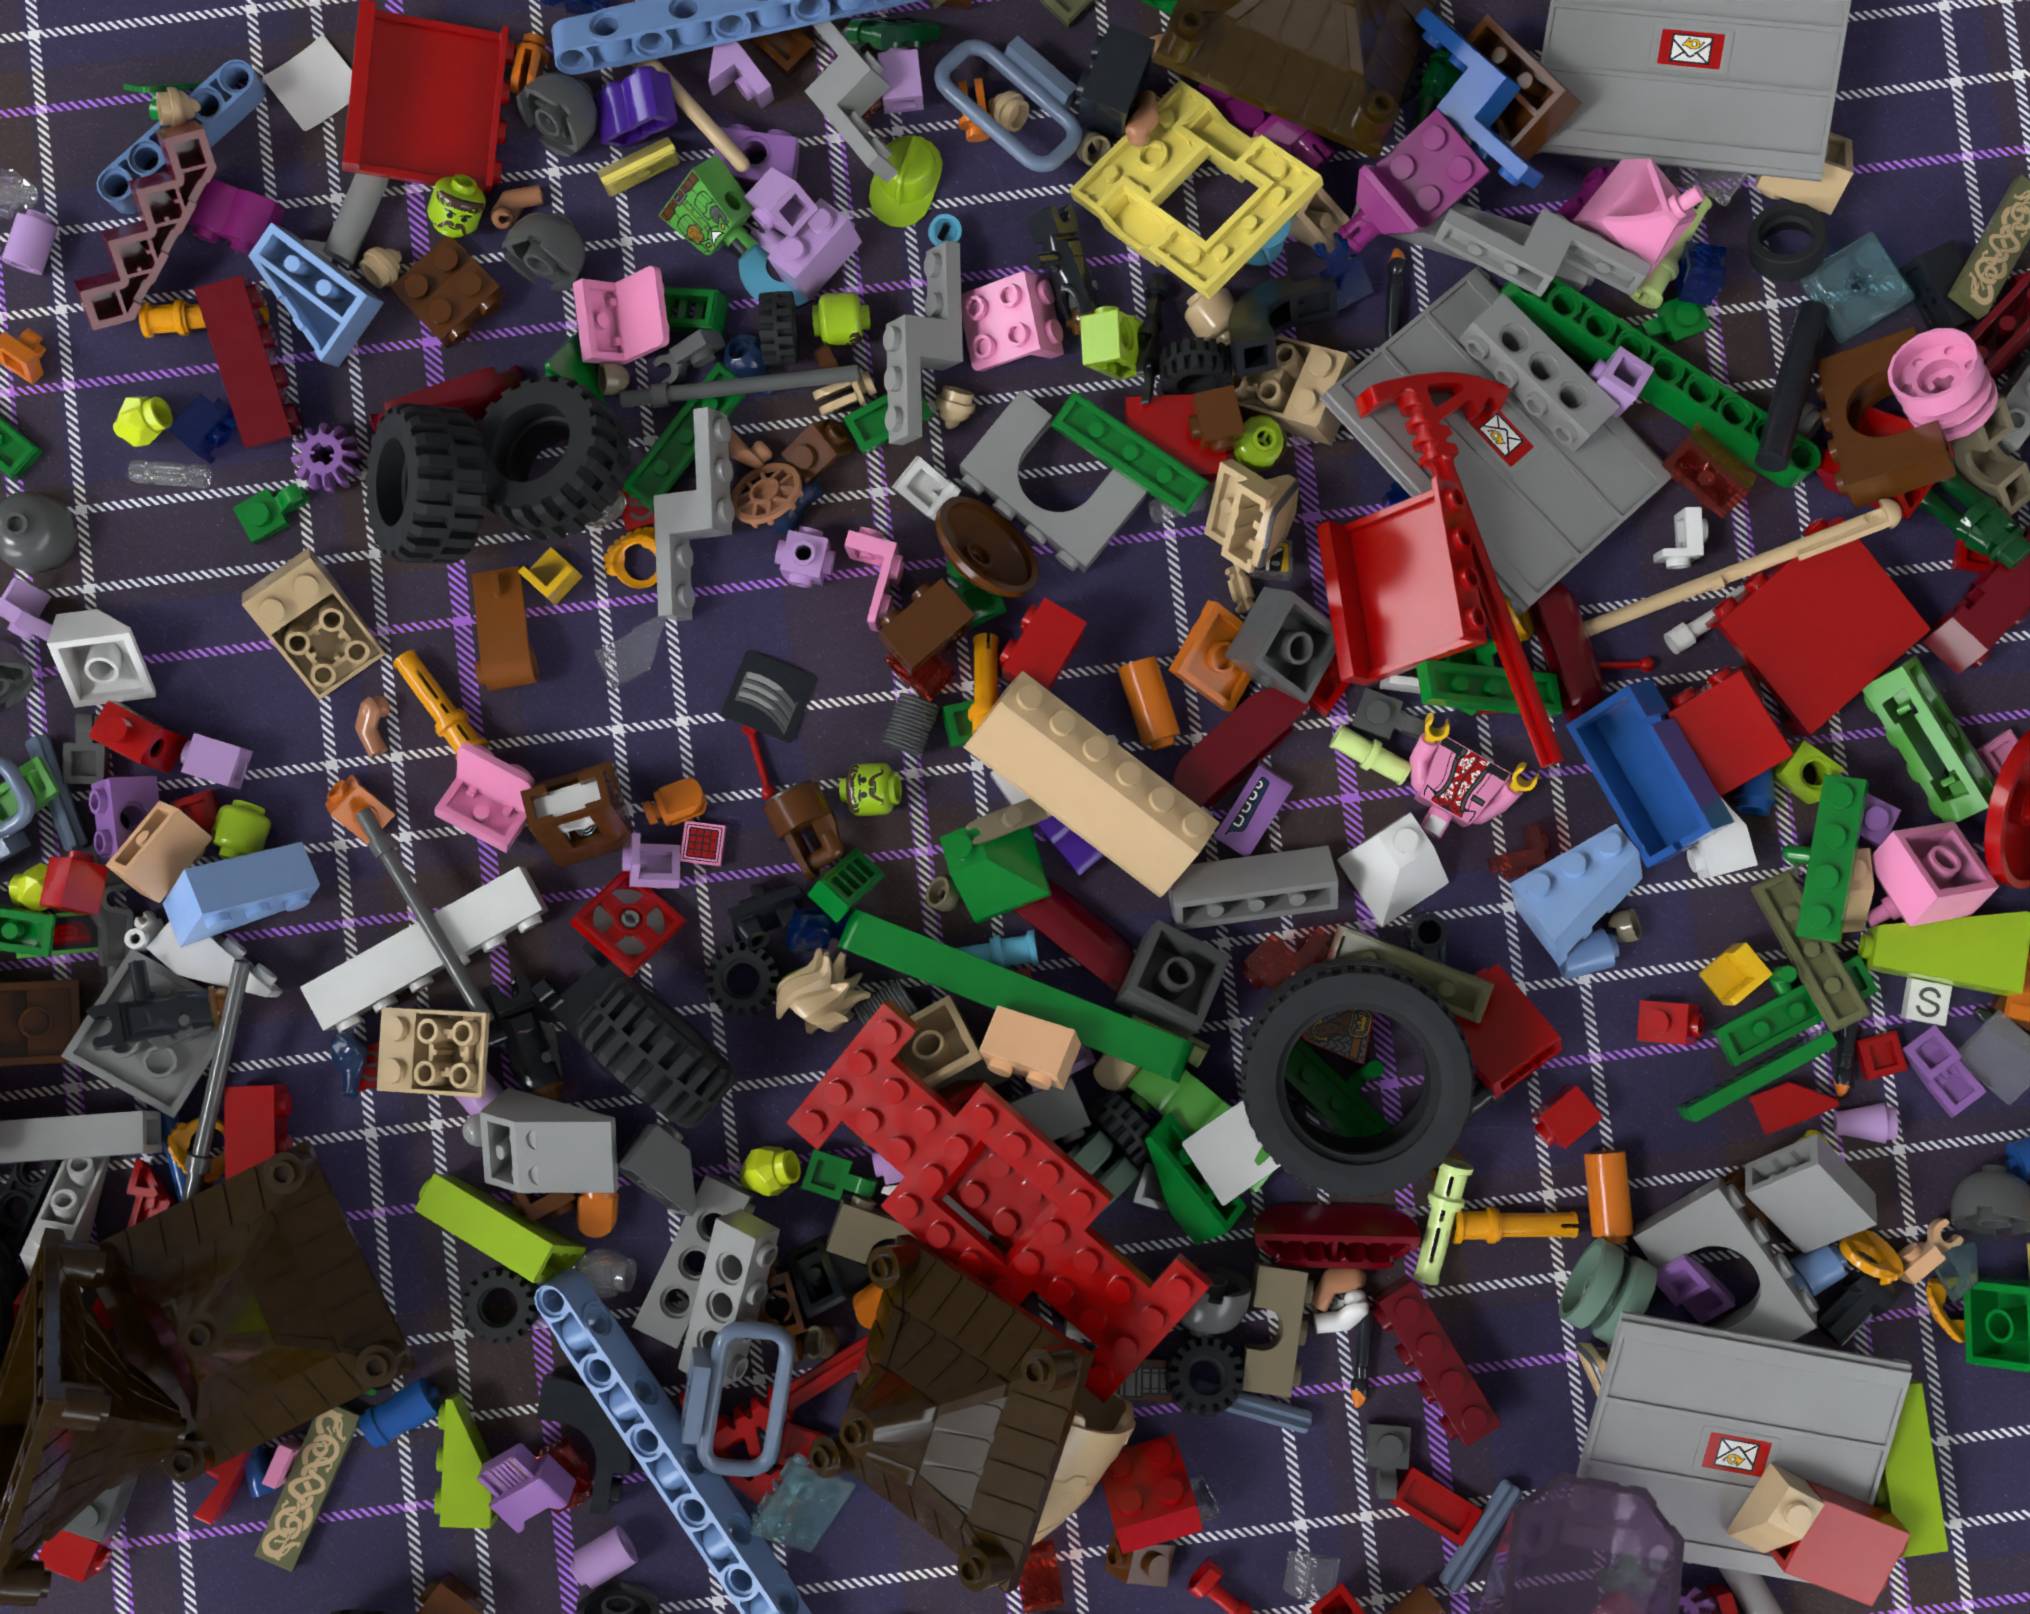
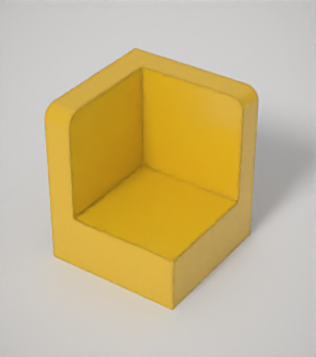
[518,547,583,606]
[1699,942,1773,1005]

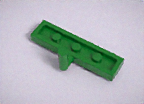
[1416,637,1563,718]
[1782,774,1869,944]
[1712,955,1879,1067]
[1284,1039,1392,1137]

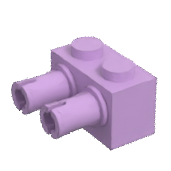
[750,198,862,301]

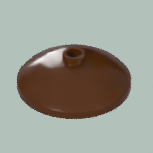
[935,496,1039,597]

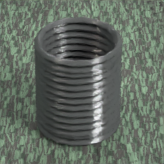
[882,693,940,756]
[854,979,919,1026]

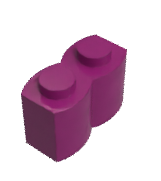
[187,179,284,256]

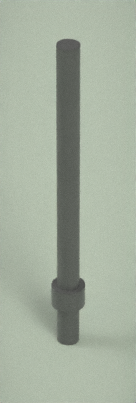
[620,364,861,408]
[355,807,495,1023]
[181,960,251,1202]

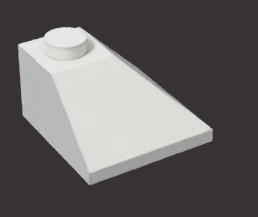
[47,609,157,708]
[1336,812,1449,927]

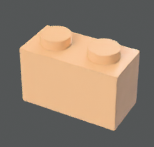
[105,800,213,903]
[979,1006,1081,1090]

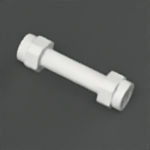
[1664,585,1745,654]

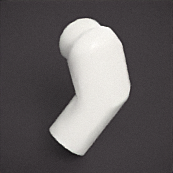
[124,911,164,952]
[1313,1290,1370,1334]

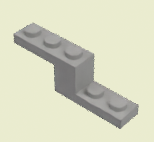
[805,18,898,183]
[1433,208,1652,297]
[883,241,963,445]
[654,407,735,621]

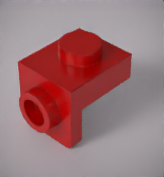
[1637,1000,1704,1046]

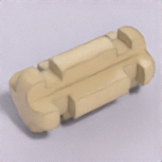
[1225,565,1255,614]

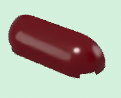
[369,365,526,432]
[1528,581,1606,724]
[1173,688,1310,809]
[1013,879,1135,994]
[1254,1204,1421,1269]

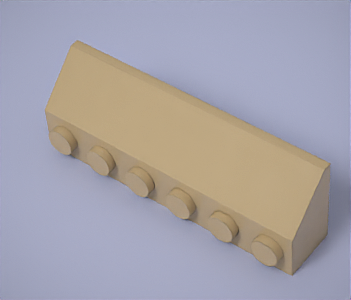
[963,671,1220,897]

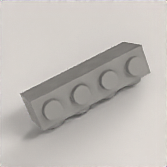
[1168,846,1338,930]

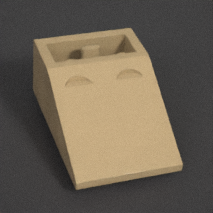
[1231,335,1357,446]
[242,547,386,700]
[377,1007,490,1098]

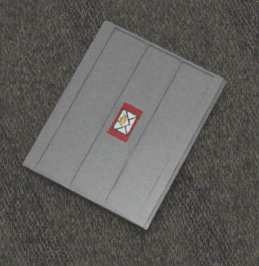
[1536,0,1851,182]
[1319,267,1675,616]
[1559,1311,1912,1583]

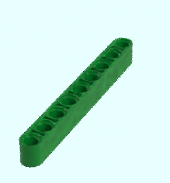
[1499,277,1821,488]
[837,908,1195,1083]

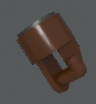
[763,780,844,881]

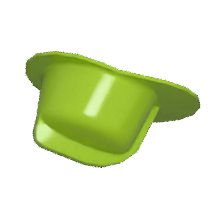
[869,135,943,228]

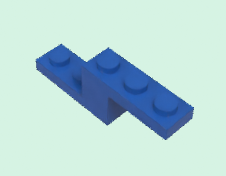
[1415,7,1544,189]

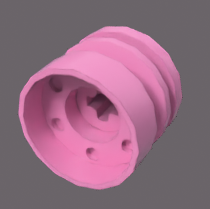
[1887,328,1998,441]

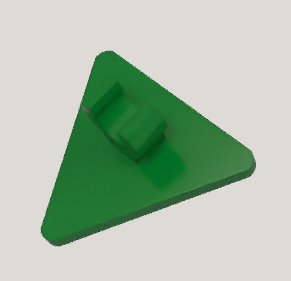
[123,81,204,120]
[545,331,606,405]

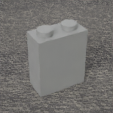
[1745,1133,1877,1254]

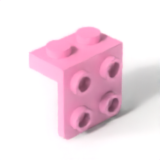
[573,266,669,366]
[961,271,1064,371]
[844,527,905,632]
[435,742,535,853]

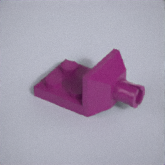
[1197,84,1336,172]
[1338,109,1492,253]

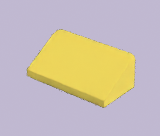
[597,137,680,197]

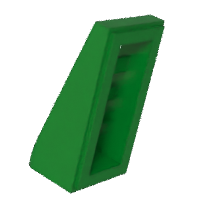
[664,287,729,337]
[807,848,886,923]

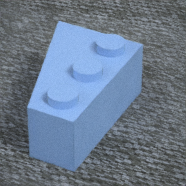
[248,223,384,368]
[1510,824,1643,967]
[163,842,320,948]

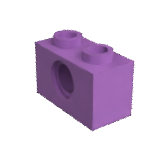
[713,124,800,191]
[89,776,159,865]

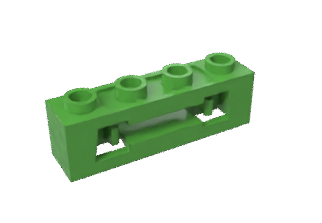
[1862,655,1995,823]

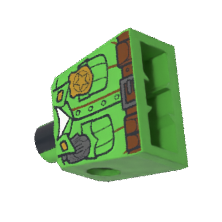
[659,154,757,259]

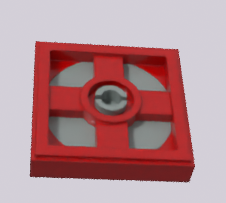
[570,871,687,978]

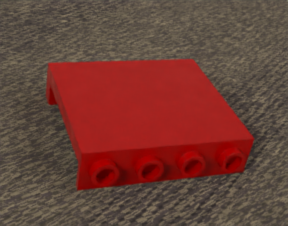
[342,0,515,195]
[1316,477,1488,686]
[1705,517,1931,735]

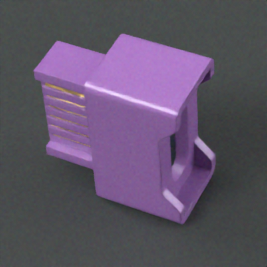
[477,1443,576,1533]

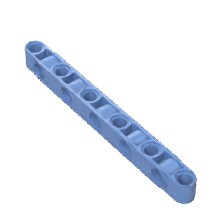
[551,0,923,75]
[534,1268,812,1614]

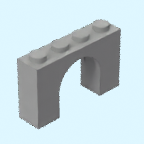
[960,391,1147,573]
[1633,1176,1819,1342]

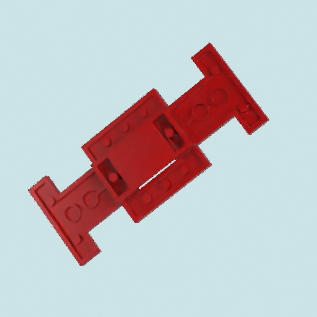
[786,999,1213,1403]

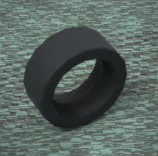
[1747,202,1827,282]

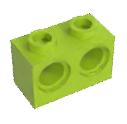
[1080,306,1145,380]

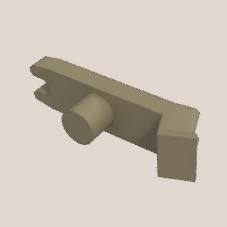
[966,798,1052,845]

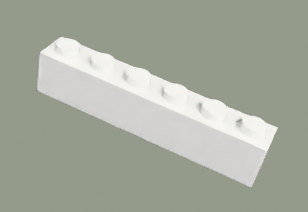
[300,866,549,1033]

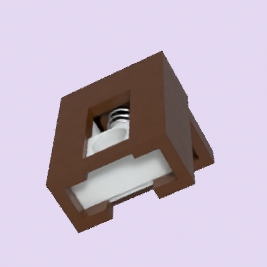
[520,761,634,868]

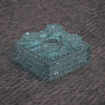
[1799,232,1914,343]

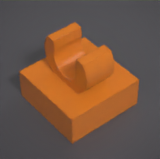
[0,328,46,385]

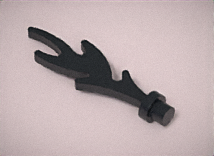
[1136,273,1169,405]

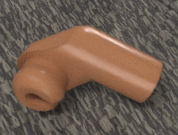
[1125,90,1159,147]
[491,185,544,230]
[728,428,772,469]
[355,696,390,758]
[1310,1268,1366,1312]

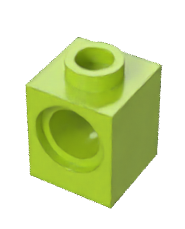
[1773,740,1844,804]

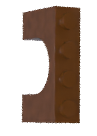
[1814,326,1957,508]

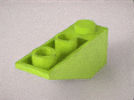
[434,1392,498,1529]

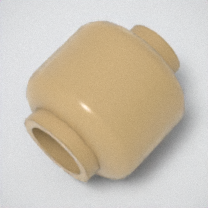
[1184,288,1236,346]

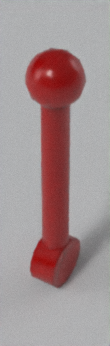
[1598,657,1655,672]
[741,725,777,801]

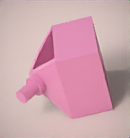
[1573,158,1705,276]
[1867,821,1999,927]

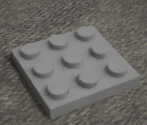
[61,948,243,1119]

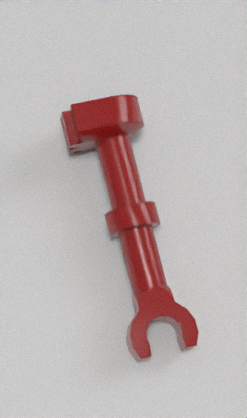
[1186,1558,1254,1614]

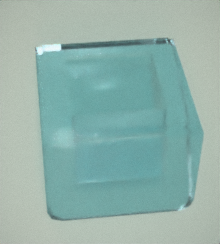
[1934,1242,1978,1302]

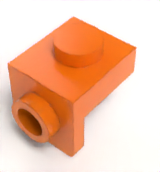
[325,775,396,845]

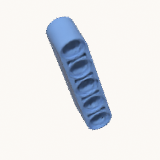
[96,59,266,215]

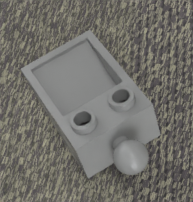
[462,1088,619,1193]

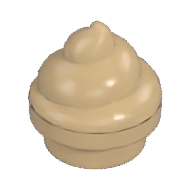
[156,87,201,126]
[988,91,1029,132]
[359,247,402,289]
[935,385,976,429]

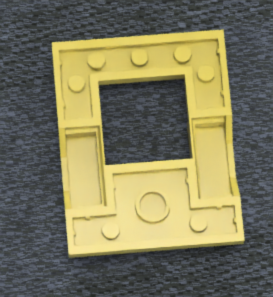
[1069,80,1324,300]

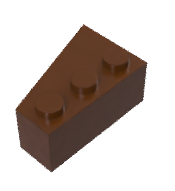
[1465,14,1582,161]

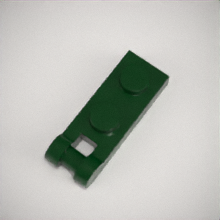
[846,17,942,51]

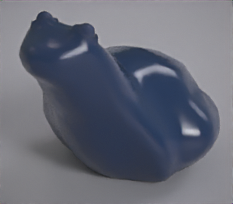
[723,334,773,396]
[767,480,823,536]
[329,1031,368,1099]

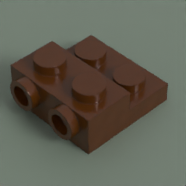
[390,236,506,348]
[0,979,80,1066]

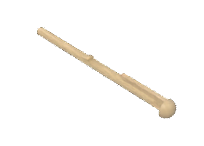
[1584,498,1902,637]

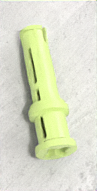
[1629,196,1712,309]
[1413,1157,1474,1285]

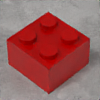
[999,597,1087,691]
[1101,1433,1203,1554]

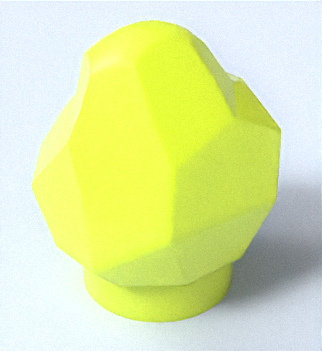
[113,396,173,447]
[9,863,53,912]
[739,1146,801,1196]

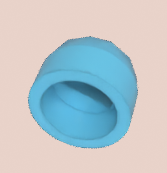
[928,214,962,246]

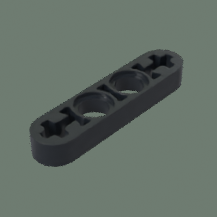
[0,1113,67,1263]

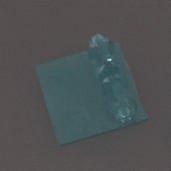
[749,1453,856,1553]

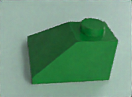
[939,826,1052,924]

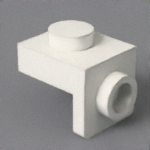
[892,456,961,521]
[1653,507,1708,569]

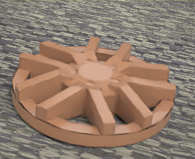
[731,463,804,528]

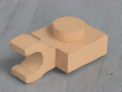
[1898,1218,1964,1285]

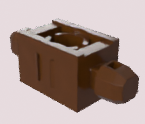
[758,1256,809,1362]

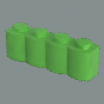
[1127,1069,1273,1194]

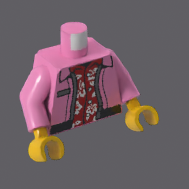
[1410,712,1539,839]

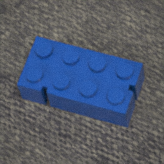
[1566,679,1735,868]

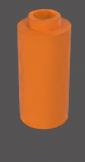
[1117,656,1181,751]
[1583,1150,1634,1244]

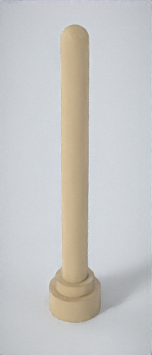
[630,59,750,172]

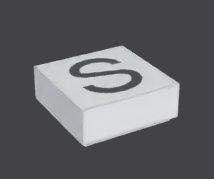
[1900,978,1952,1026]

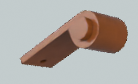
[471,565,539,692]

